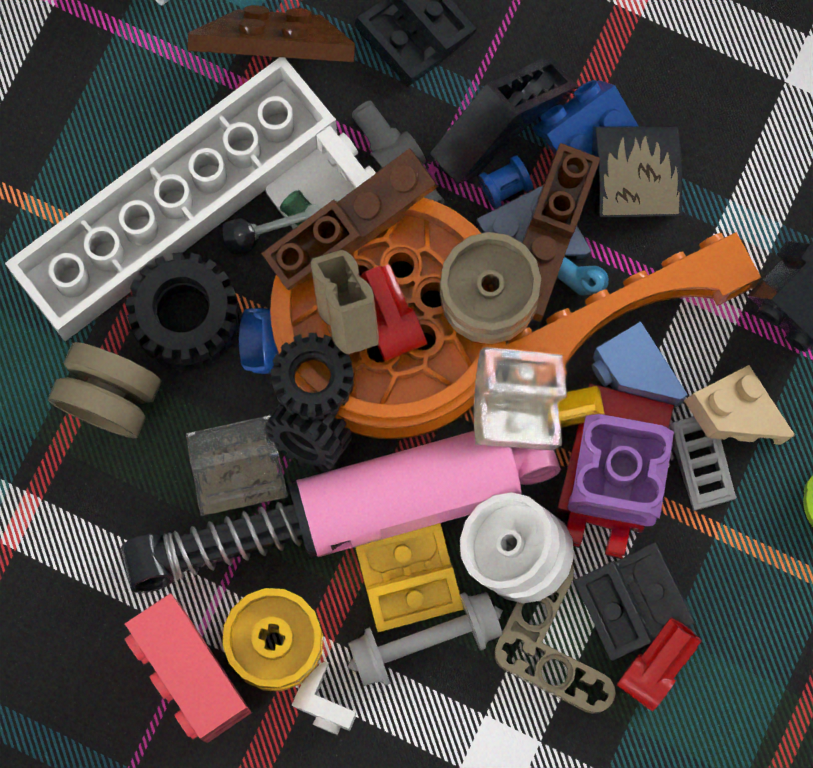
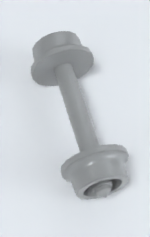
[347,592,503,686]

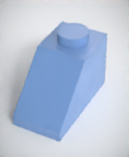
[592,322,688,408]

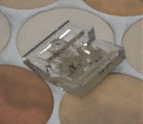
[474,347,567,450]
[186,415,288,516]

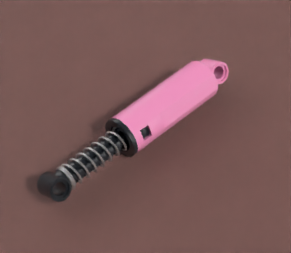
[121,427,561,593]

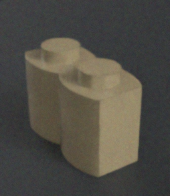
[311,250,379,354]

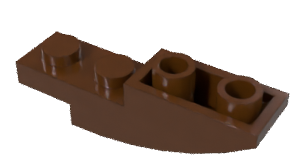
[521,143,600,322]
[262,148,439,290]

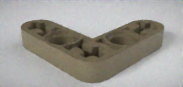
[494,564,616,714]

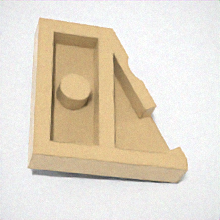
[684,365,795,445]

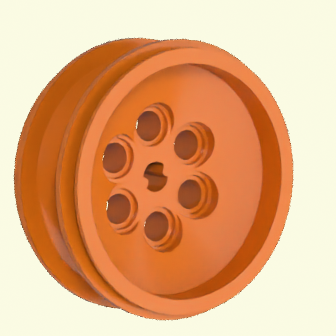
[270,198,506,439]

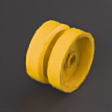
[223,588,323,691]

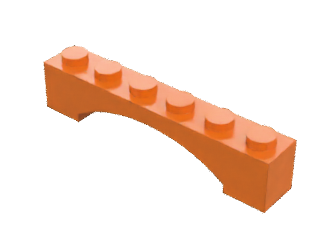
[503,232,761,392]

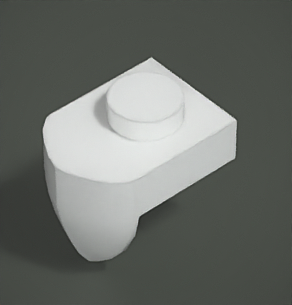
[292,661,357,735]

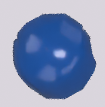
[239,308,279,374]

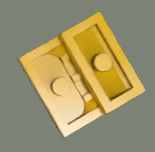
[355,523,464,632]

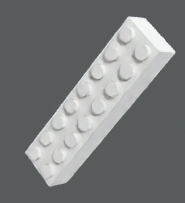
[5,57,337,341]

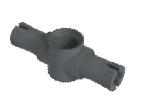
[352,101,444,204]

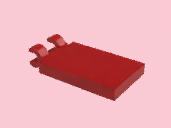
[557,383,674,559]

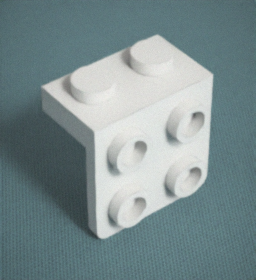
[266,125,376,229]

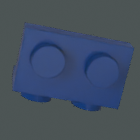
[532,80,638,155]

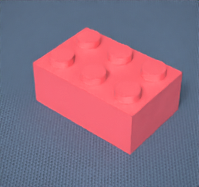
[124,593,252,743]

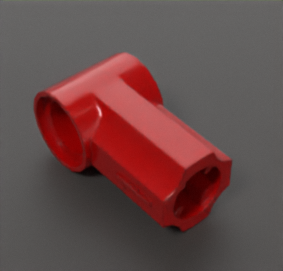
[359,264,427,361]
[616,617,702,712]

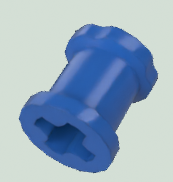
[478,155,533,209]

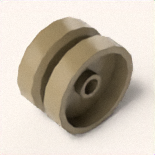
[440,232,541,344]
[47,342,162,438]

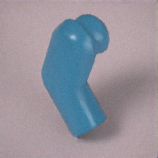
[557,256,609,295]

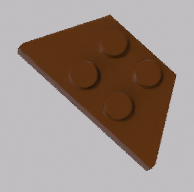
[188,5,355,62]

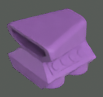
[568,414,674,526]

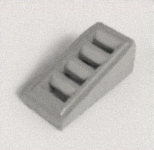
[669,416,736,512]

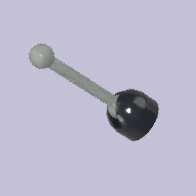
[223,205,321,255]

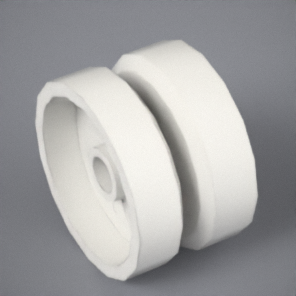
[460,492,574,603]

